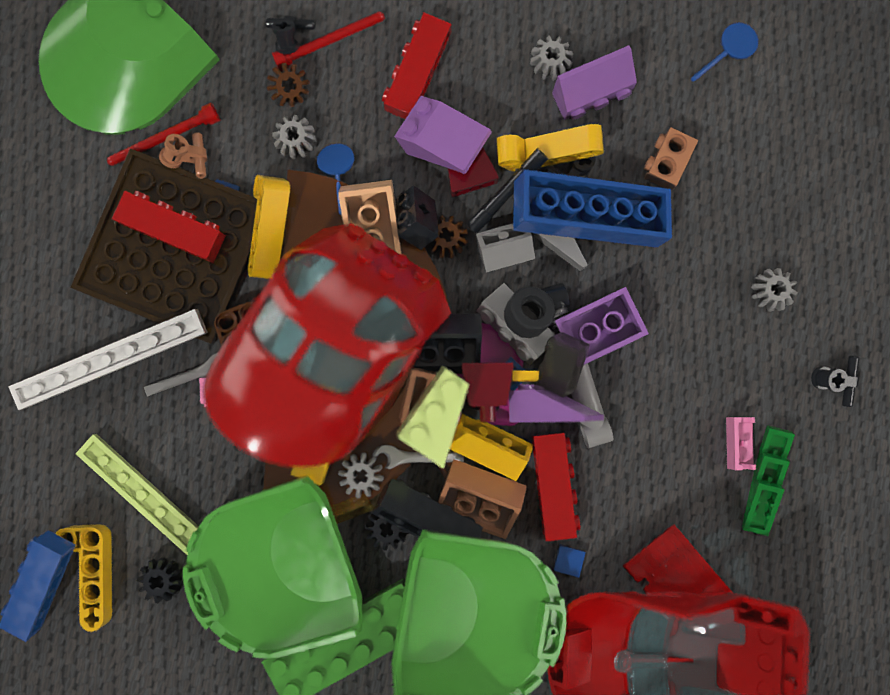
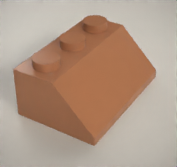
[437,459,527,539]

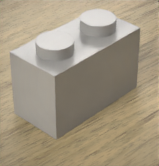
[476,224,535,272]

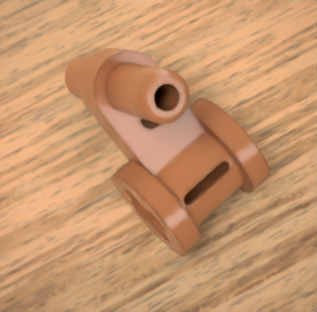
[159,133,207,178]

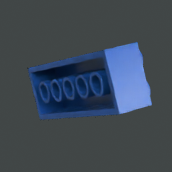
[513,170,672,247]

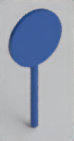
[691,23,758,81]
[317,144,354,215]

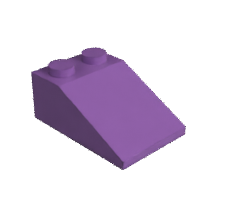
[394,96,492,174]
[555,287,649,368]
[509,385,604,422]

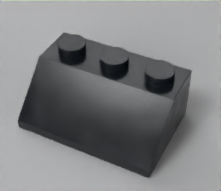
[401,314,482,374]

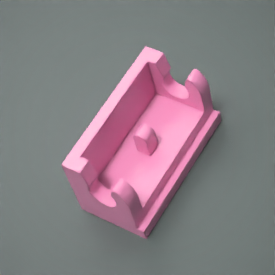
[726,417,756,470]

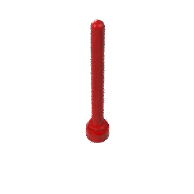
[271,12,385,72]
[107,102,220,166]

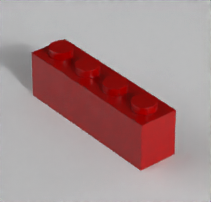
[382,13,451,119]
[112,190,226,263]
[531,432,580,541]

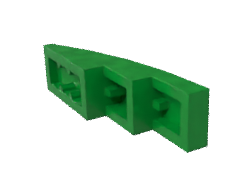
[742,425,795,536]

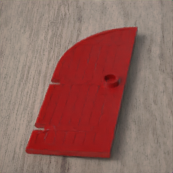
[623,524,742,641]

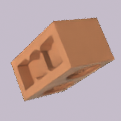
[644,127,698,191]

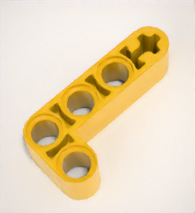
[496,124,604,171]
[248,175,290,279]
[55,524,112,632]

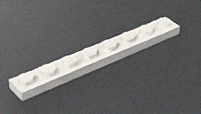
[8,309,208,410]

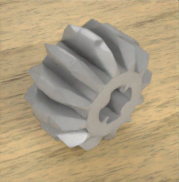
[530,35,573,81]
[272,114,316,159]
[751,268,798,312]
[338,453,384,498]

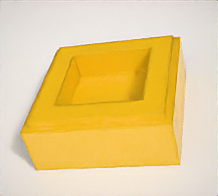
[511,370,539,382]

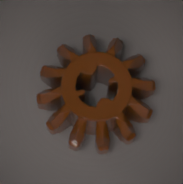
[266,63,310,107]
[428,216,468,259]

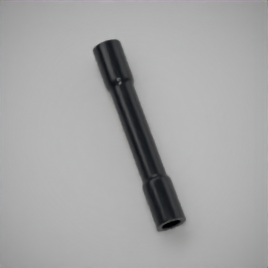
[467,148,548,233]

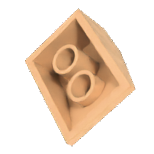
[338,180,402,254]

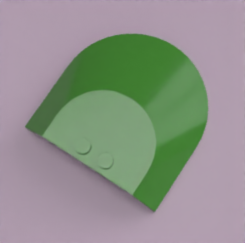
[39,0,219,135]
[183,476,363,658]
[392,530,566,695]

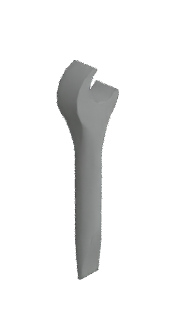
[144,353,218,397]
[373,445,464,469]

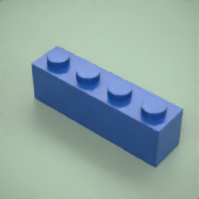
[0,530,76,642]

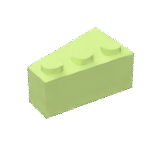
[396,366,469,468]

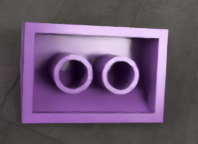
[552,45,637,120]

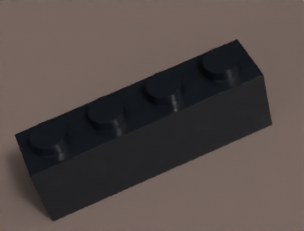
[372,478,483,538]

